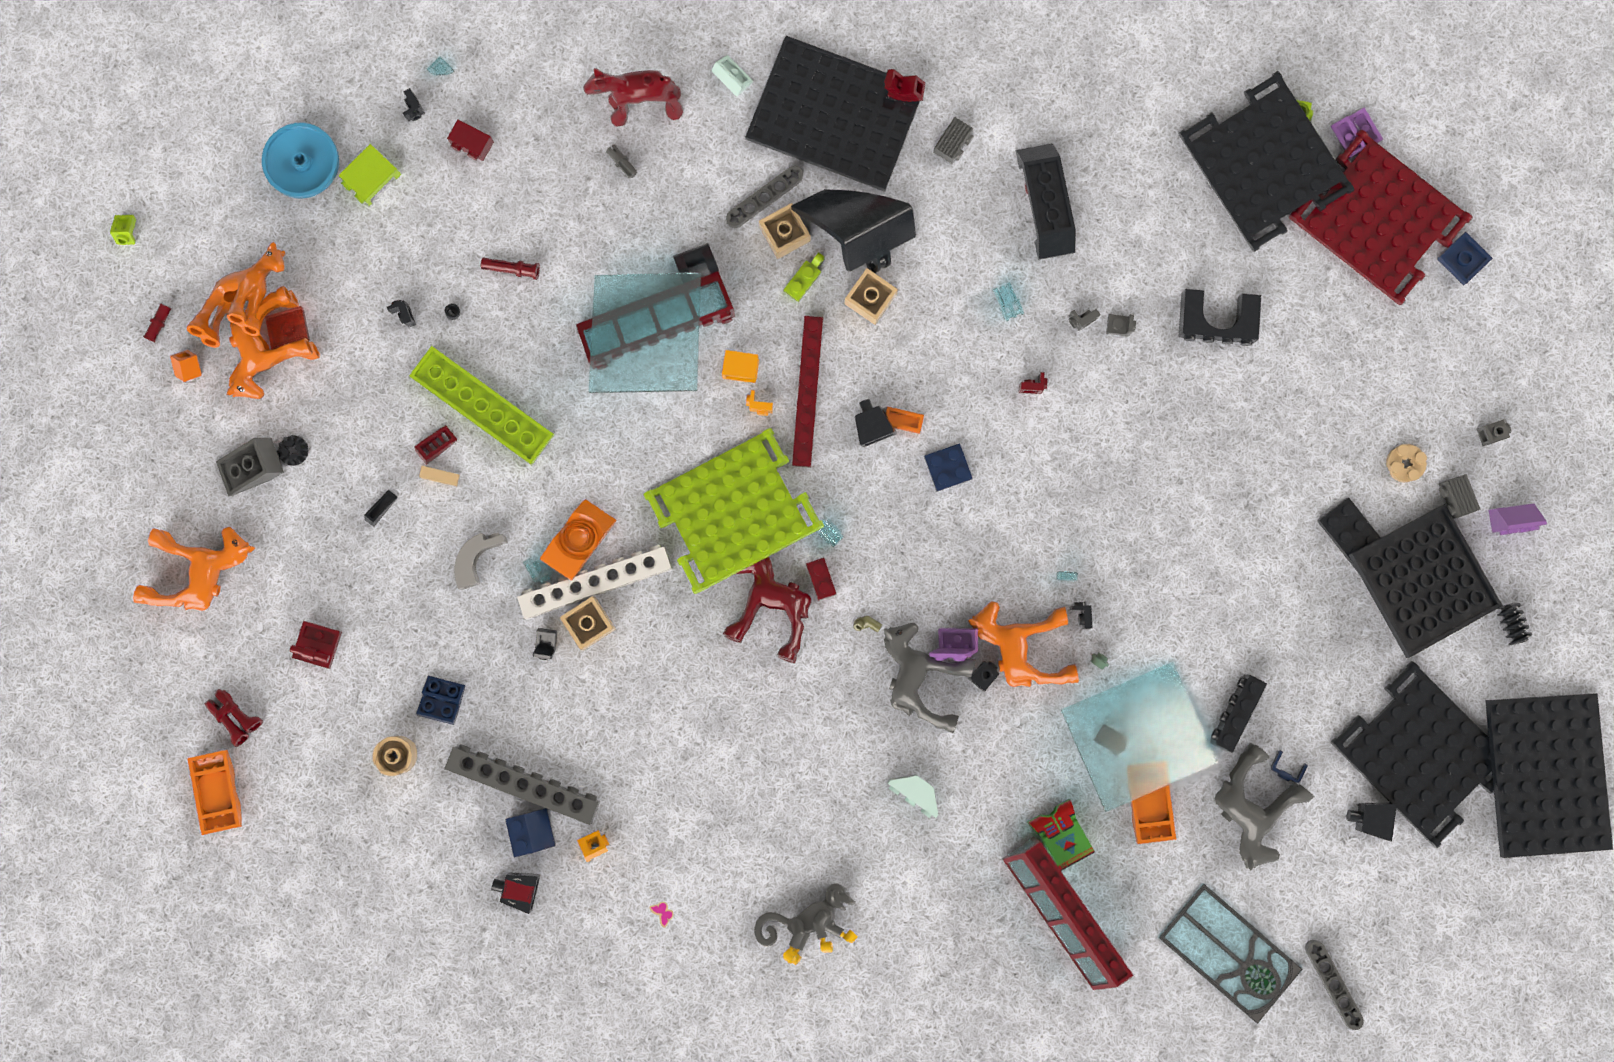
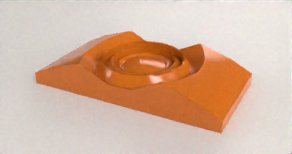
[540,499,617,581]
[187,750,242,835]
[1127,761,1176,844]

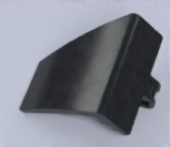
[791,189,916,273]

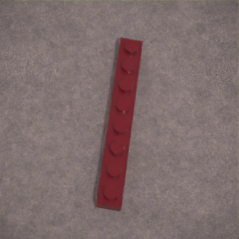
[792,316,823,468]

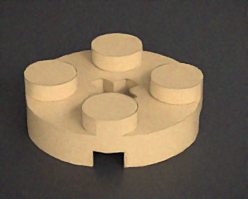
[1386,444,1427,483]

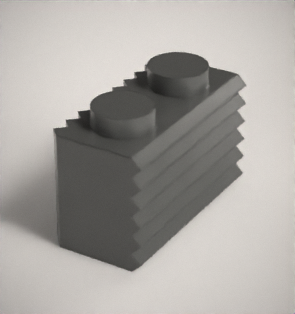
[933,117,974,164]
[1439,474,1481,519]

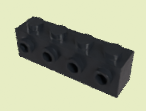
[1210,674,1267,753]

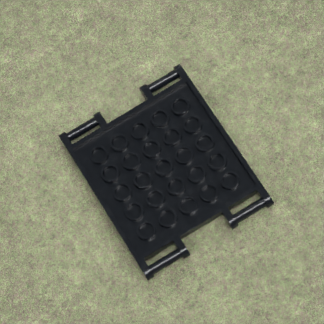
[1178,71,1354,252]
[1331,661,1494,849]

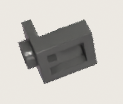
[1069,309,1101,331]
[1106,314,1136,337]

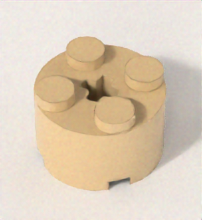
[372,736,417,776]

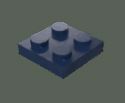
[1437,232,1493,286]
[924,443,973,492]

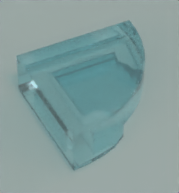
[427,56,454,76]

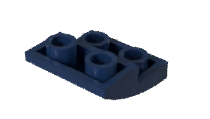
[416,675,465,725]

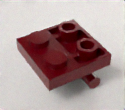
[290,621,342,669]

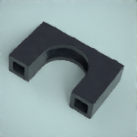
[1178,289,1261,346]

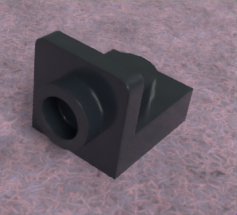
[403,88,425,122]
[387,300,416,328]
[1070,602,1093,629]

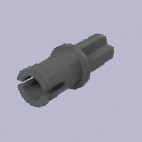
[606,144,637,178]

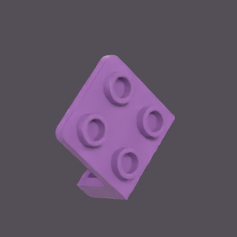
[929,628,978,661]

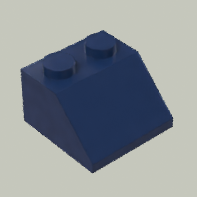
[505,808,556,858]

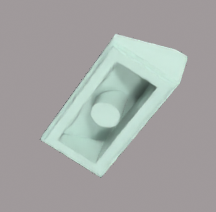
[712,55,753,96]

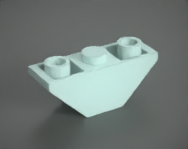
[887,775,938,818]

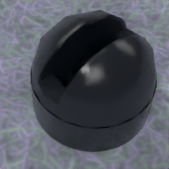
[444,304,460,320]

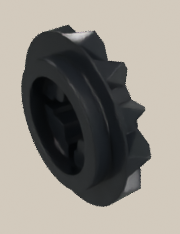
[277,435,309,466]

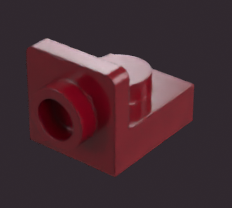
[1018,372,1048,394]

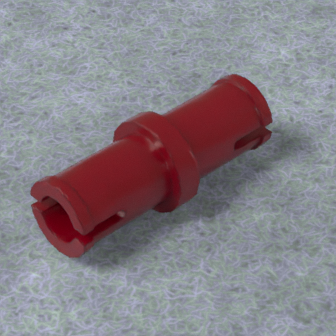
[143,303,172,342]

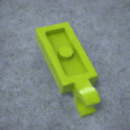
[783,252,825,302]

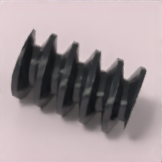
[1497,603,1532,646]

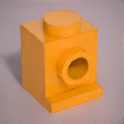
[577,830,609,862]

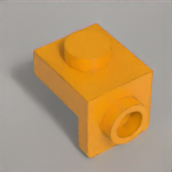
[746,390,773,416]

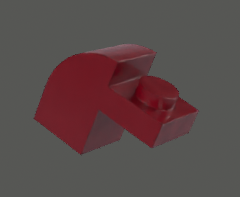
[885,69,926,102]

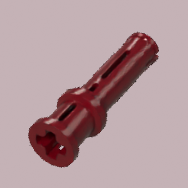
[481,257,540,280]

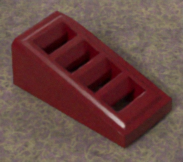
[414,425,457,465]

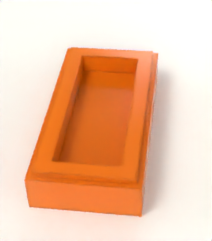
[886,406,924,434]

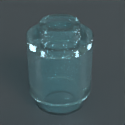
[816,519,844,547]

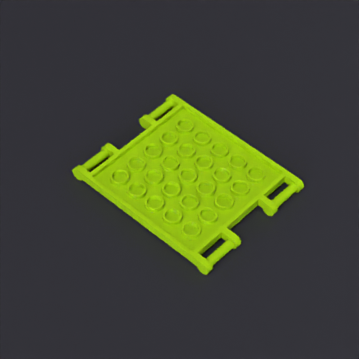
[643,428,824,594]

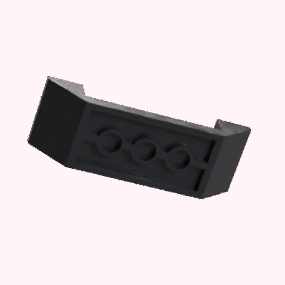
[1015,143,1076,260]

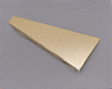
[419,466,460,486]

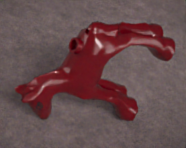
[583,68,683,127]
[723,557,812,664]

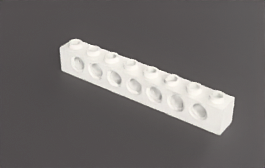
[517,545,673,619]

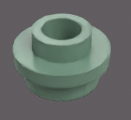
[1090,652,1109,670]

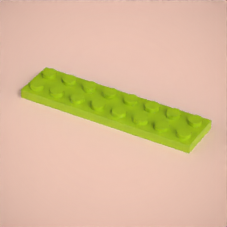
[409,346,554,465]

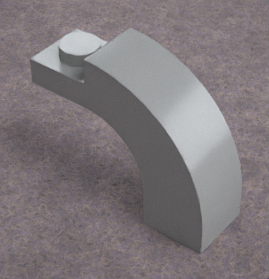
[454,533,508,590]

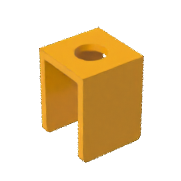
[722,350,759,383]

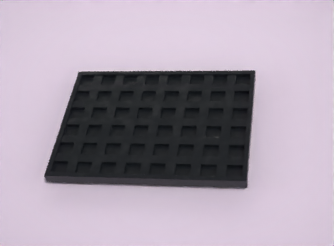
[745,35,925,192]
[1485,693,1613,858]

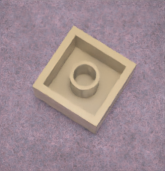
[759,203,810,260]
[844,268,898,325]
[560,596,616,650]

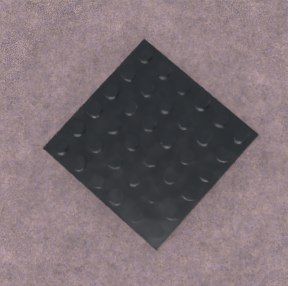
[1349,504,1503,658]

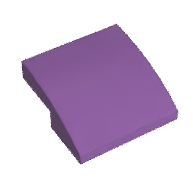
[1331,108,1383,159]

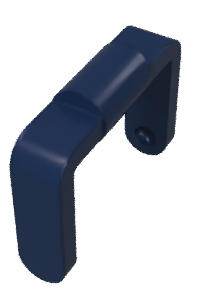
[1271,750,1308,783]

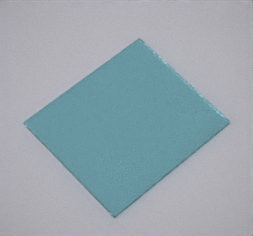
[588,272,701,394]
[1061,662,1218,812]

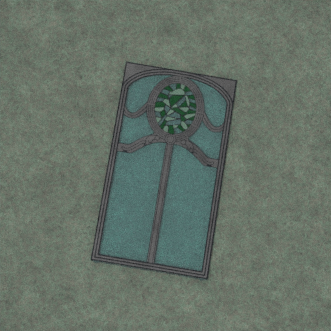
[1158,883,1303,1024]

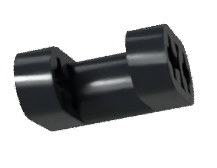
[673,243,719,284]

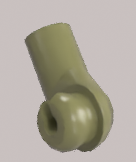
[853,616,882,633]

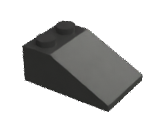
[216,438,284,496]

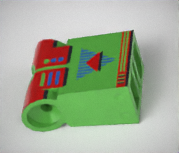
[1027,799,1095,871]

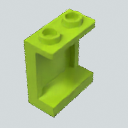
[338,144,402,206]

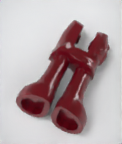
[204,689,263,747]

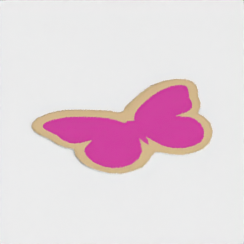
[650,902,674,927]

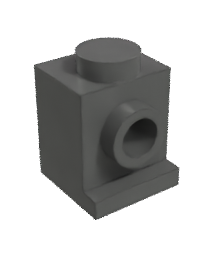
[1476,420,1511,446]

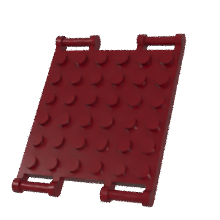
[1288,129,1473,305]

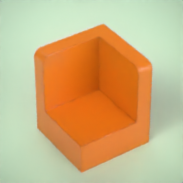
[170,350,201,382]

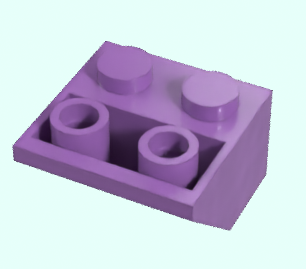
[1488,504,1547,535]

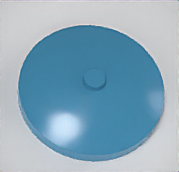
[262,123,339,199]

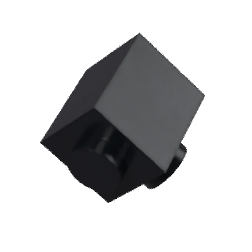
[968,661,999,692]

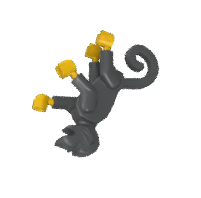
[754,883,858,965]

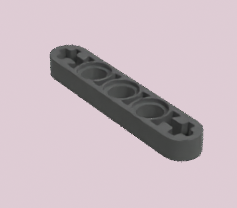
[726,166,803,229]
[1305,940,1364,1030]

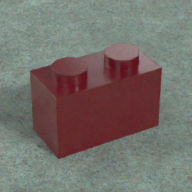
[447,119,494,161]
[806,558,837,601]

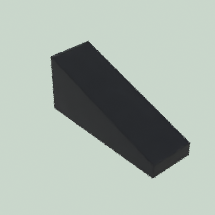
[364,490,398,527]

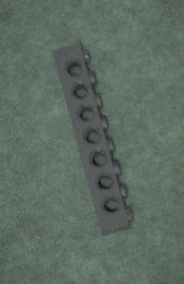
[444,744,601,825]

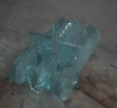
[993,282,1024,322]

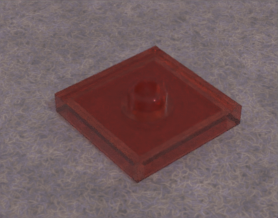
[265,306,310,349]

